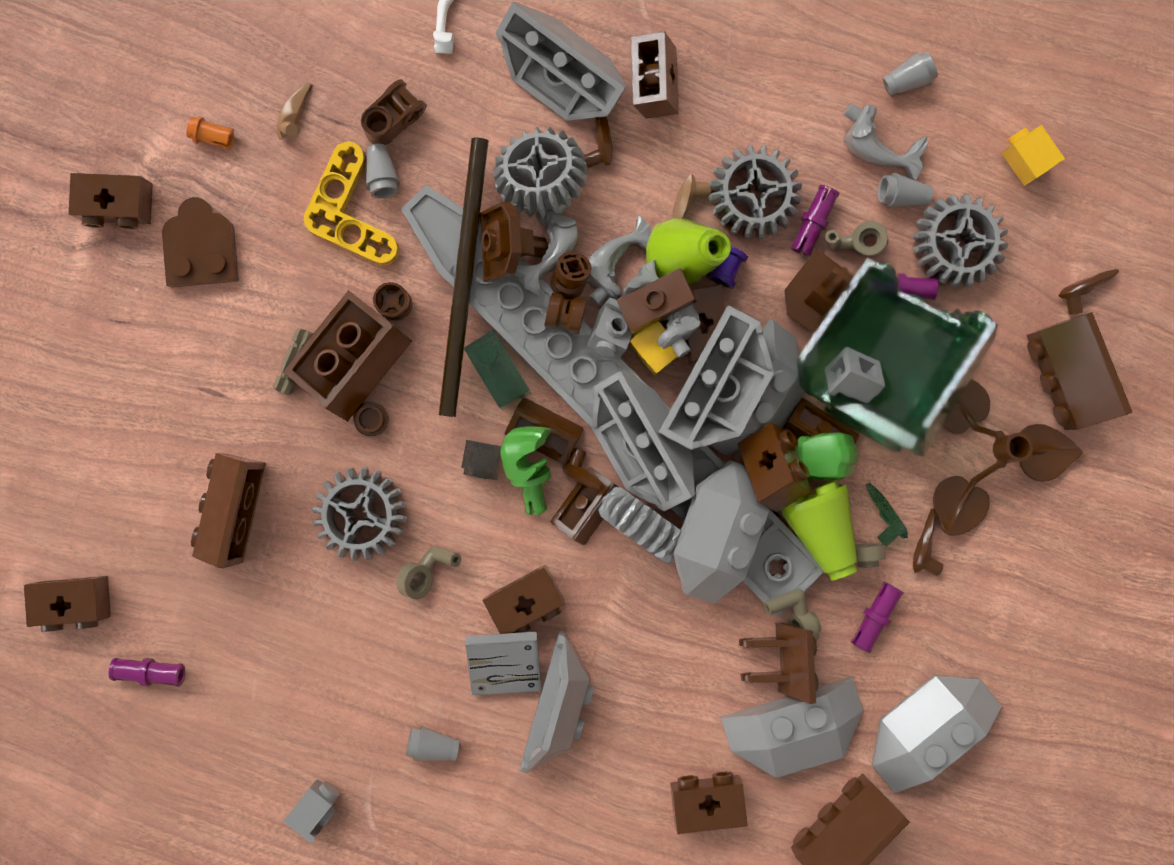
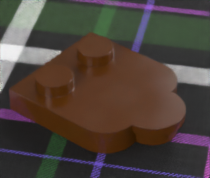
[162,197,239,288]

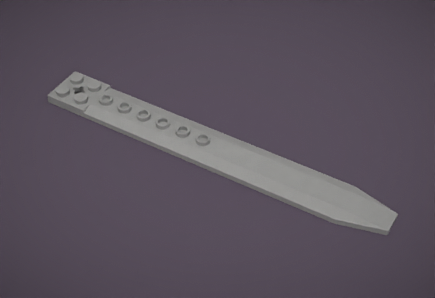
[401,185,823,617]

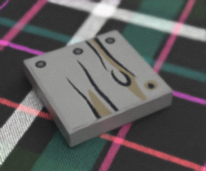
[465,632,541,695]

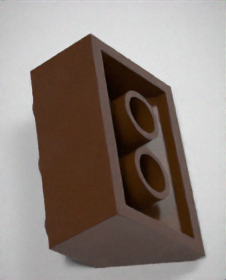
[283,290,412,422]
[1027,312,1133,430]
[191,453,266,569]
[791,773,910,865]

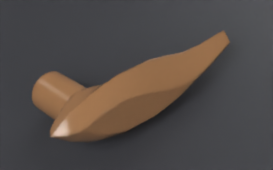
[277,82,313,140]
[672,174,711,219]

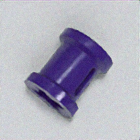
[706,246,748,289]

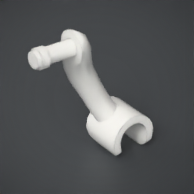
[433,0,454,54]

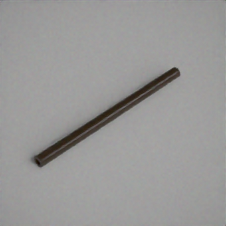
[438,137,489,417]

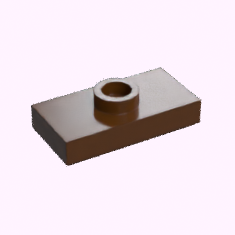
[617,268,697,333]

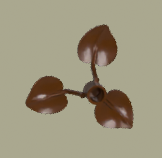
[933,371,1083,536]

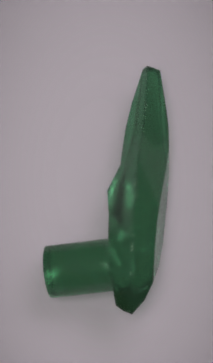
[866,482,908,547]

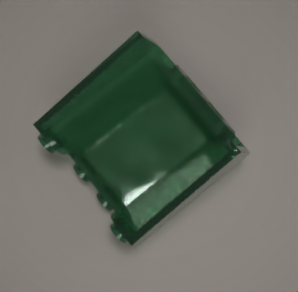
[796,258,998,457]

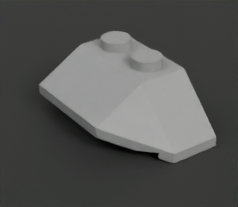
[496,2,627,121]
[659,305,774,450]
[710,319,809,455]
[592,369,695,511]
[673,460,769,604]
[519,630,594,773]
[872,675,1002,793]
[721,677,863,778]

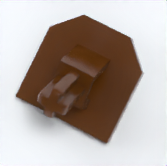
[480,202,549,282]
[784,248,872,335]

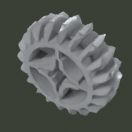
[493,126,588,218]
[709,145,802,239]
[912,194,1009,288]
[312,467,407,561]
[598,487,681,563]

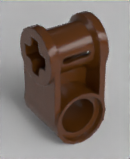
[361,79,427,145]

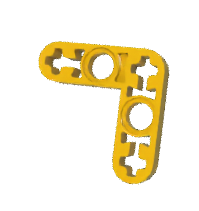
[304,141,400,266]

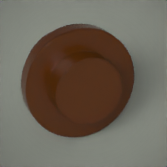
[354,402,389,436]

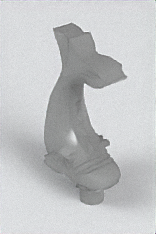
[843,103,928,180]
[513,204,578,296]
[587,215,651,306]
[623,260,700,358]

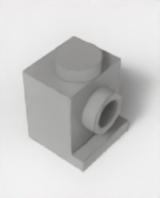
[586,297,632,360]
[825,347,885,404]
[283,779,340,843]

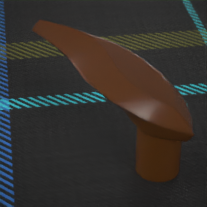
[584,116,613,168]
[1058,269,1119,315]
[562,448,604,490]
[913,509,943,576]

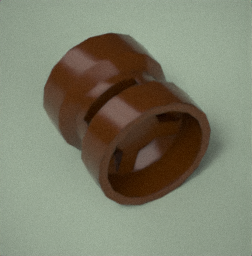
[550,252,591,300]
[373,282,413,321]
[545,293,587,334]

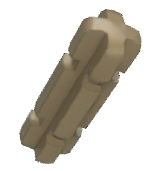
[273,328,313,395]

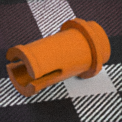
[186,116,234,150]

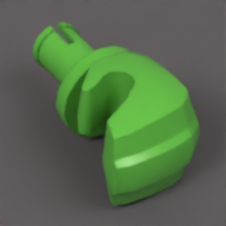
[500,426,551,515]
[796,433,859,480]

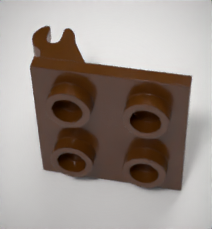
[739,622,819,704]

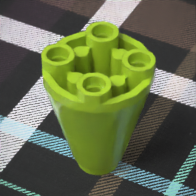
[646,218,731,285]
[780,480,857,581]

